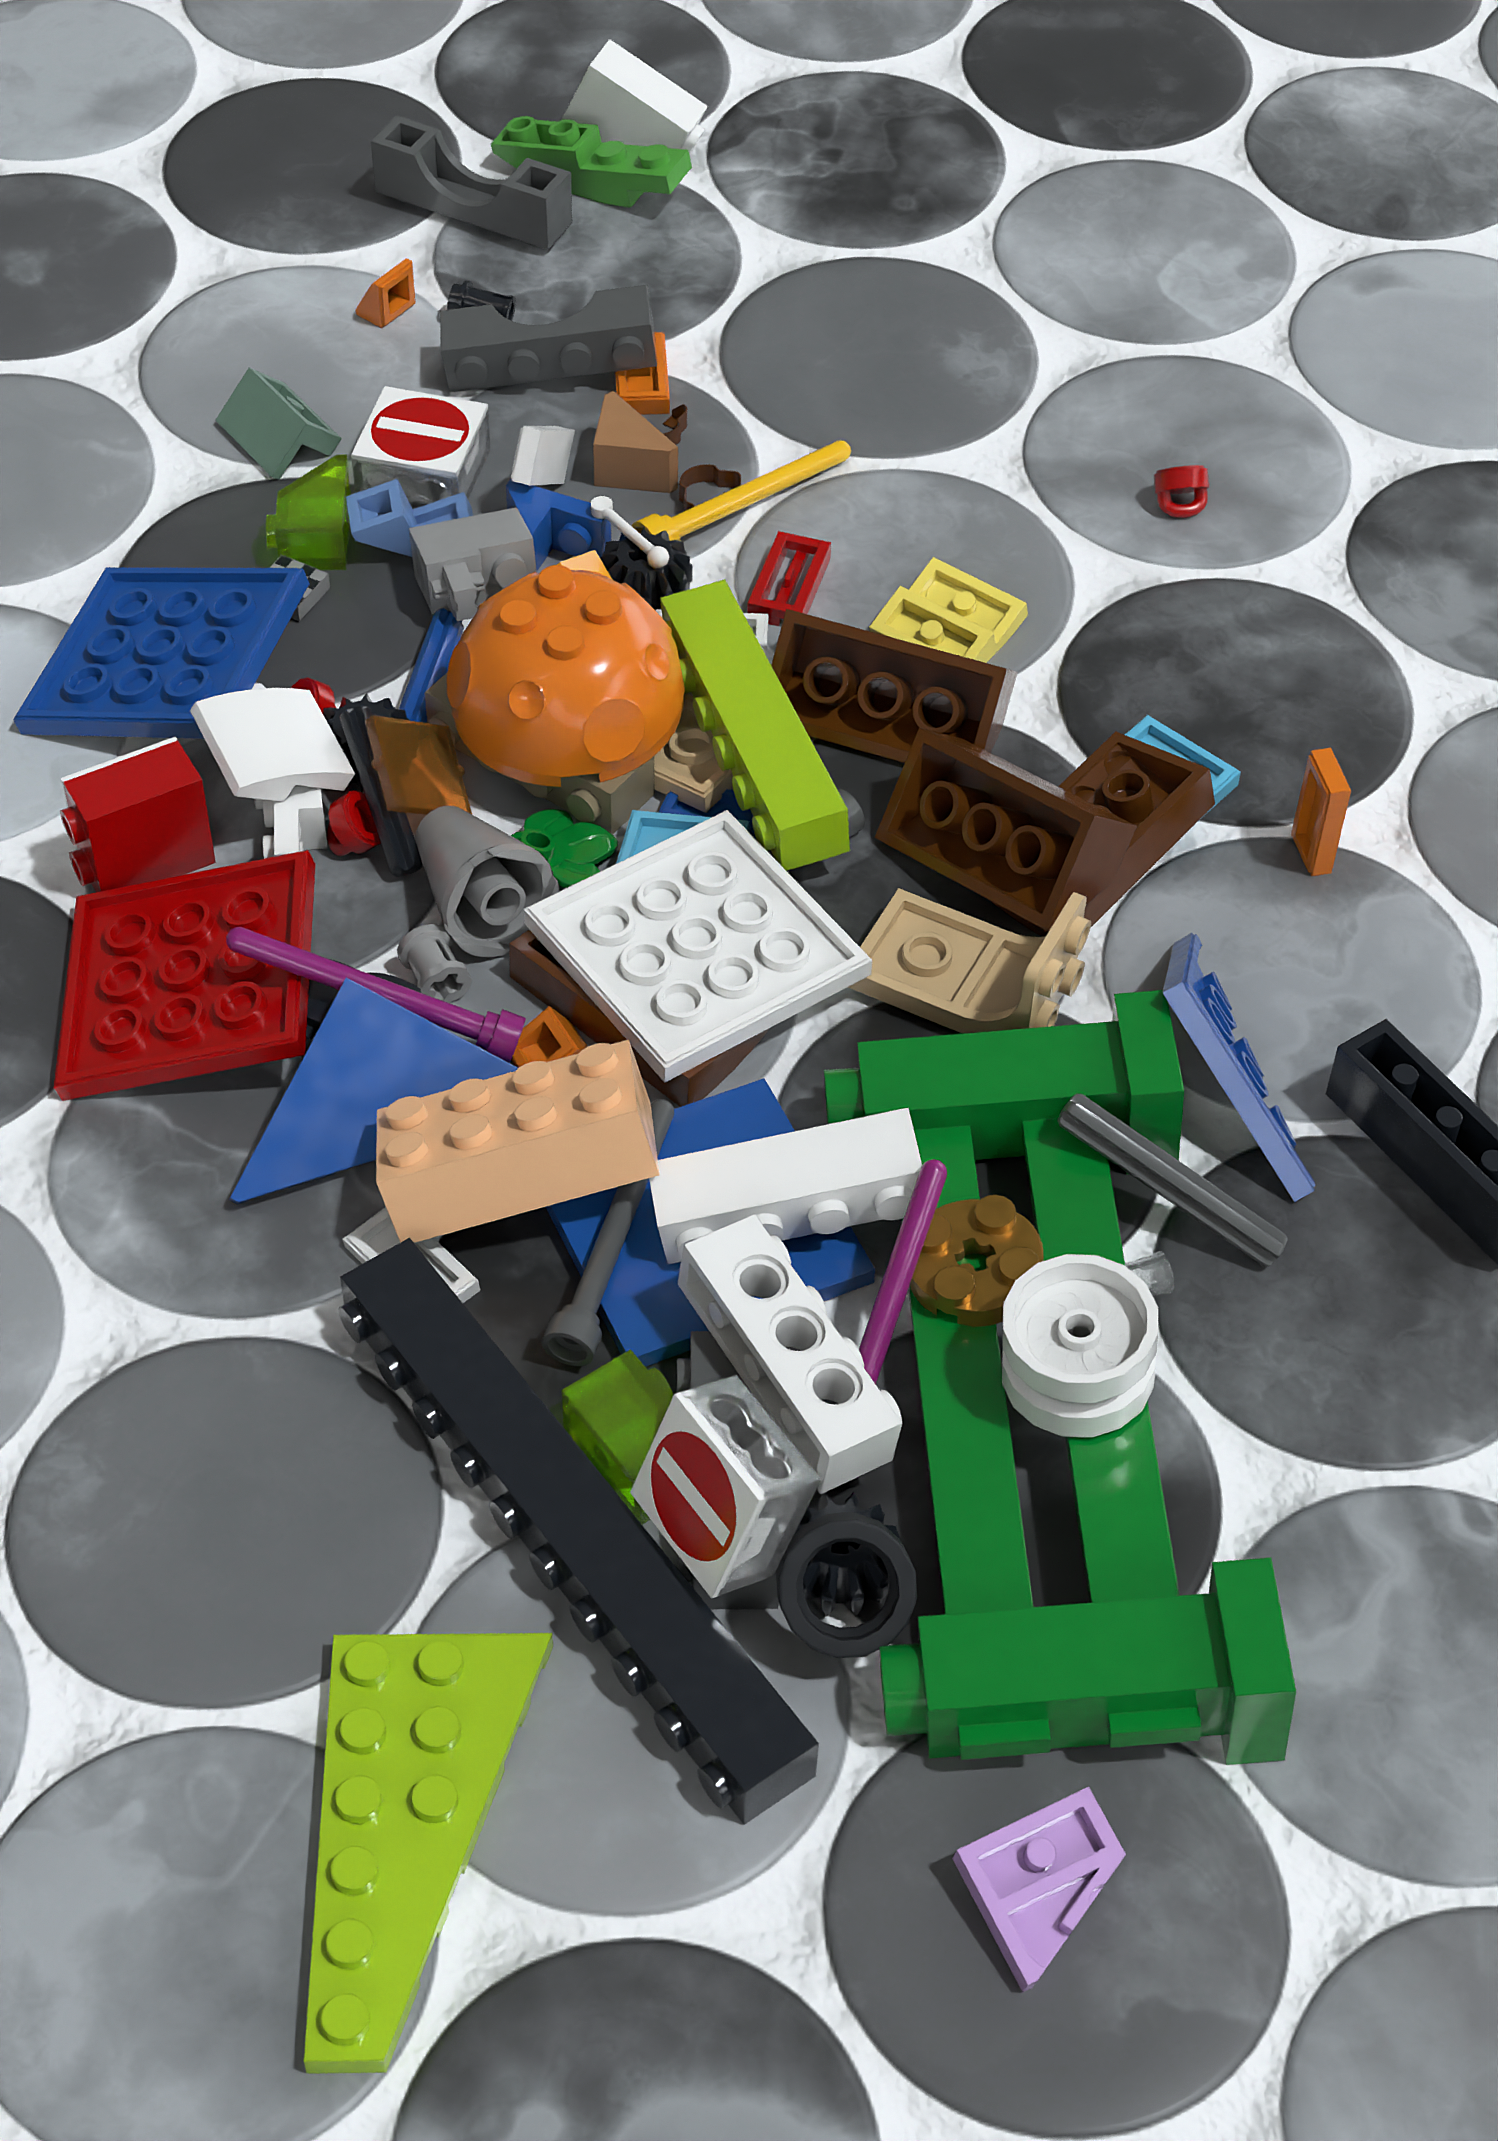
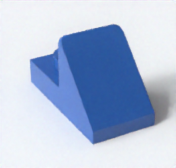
[506,479,611,571]

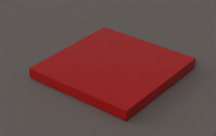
[54,850,316,1101]

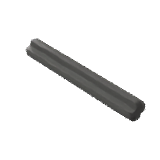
[1057,1093,1288,1267]

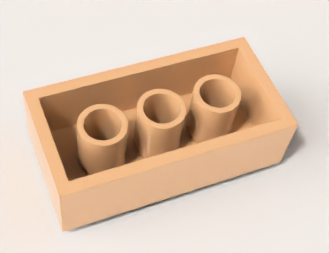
[376,1039,659,1243]

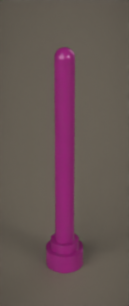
[226,927,526,1063]
[857,1159,947,1478]

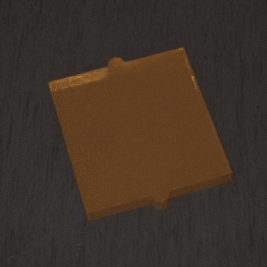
[365,715,472,815]

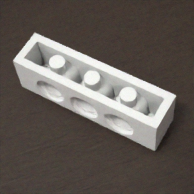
[678,1214,902,1494]

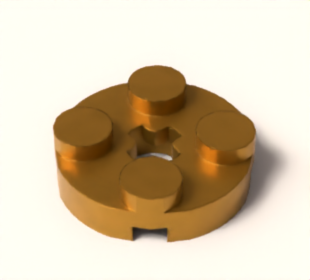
[910,1195,1044,1326]

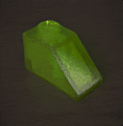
[266,455,351,570]
[562,1349,673,1525]

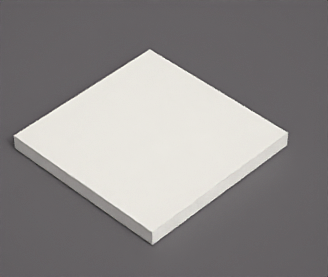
[524,810,872,1082]

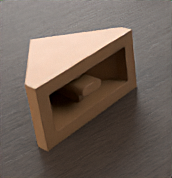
[593,391,678,493]

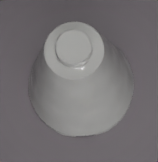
[415,806,559,957]

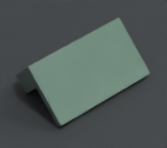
[215,367,342,480]

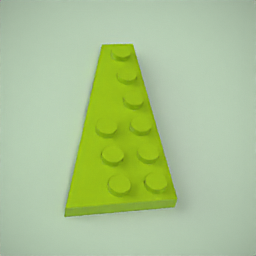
[304,1633,553,2074]

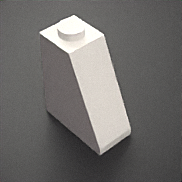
[562,39,708,154]

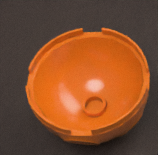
[446,565,685,787]

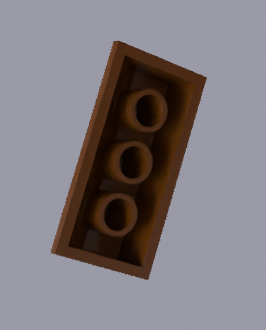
[771,609,1018,763]
[875,727,1137,931]

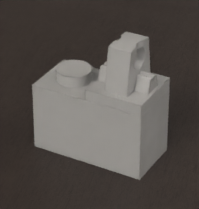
[409,507,537,621]

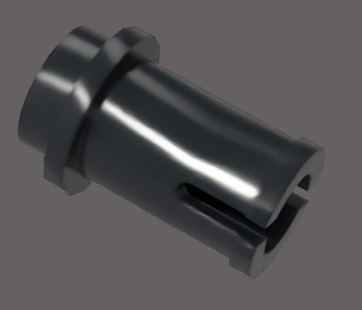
[447,280,516,321]

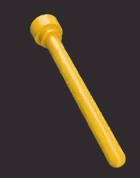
[632,440,851,541]

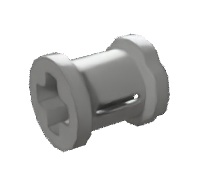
[397,924,472,1003]

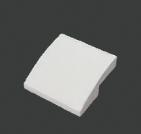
[190,688,355,802]

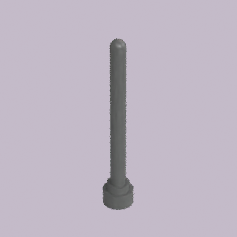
[541,1099,674,1366]

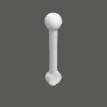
[591,496,669,568]

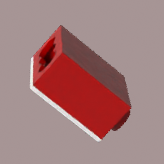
[60,736,216,892]

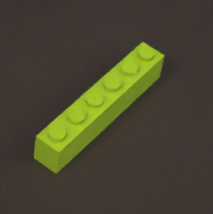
[660,579,850,871]

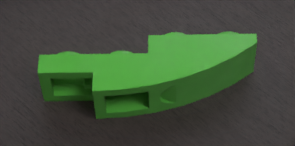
[491,116,692,208]

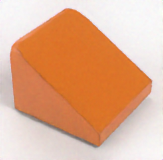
[355,258,416,328]
[511,1006,588,1068]

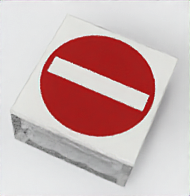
[351,386,490,509]
[630,1375,821,1599]

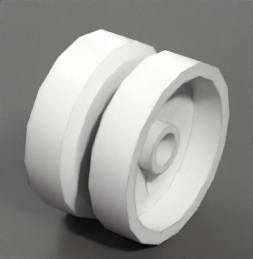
[1002,1254,1158,1437]

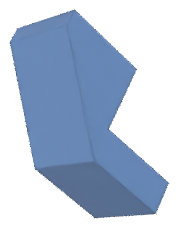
[346,479,473,557]

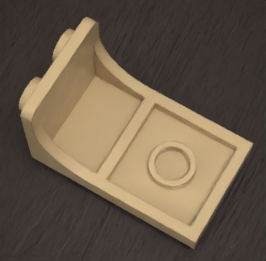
[848,888,1091,1034]

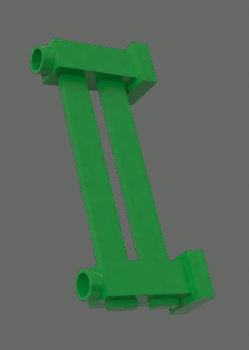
[824,990,1296,1765]

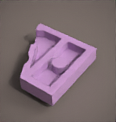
[952,1787,1126,1992]

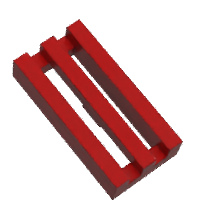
[747,531,831,626]

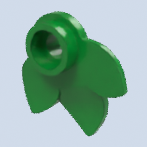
[511,809,619,888]

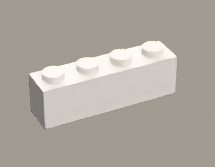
[649,1108,922,1264]

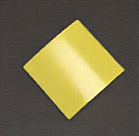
[869,557,1028,663]

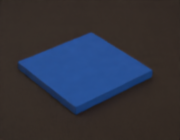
[13,567,309,739]
[546,1078,875,1372]

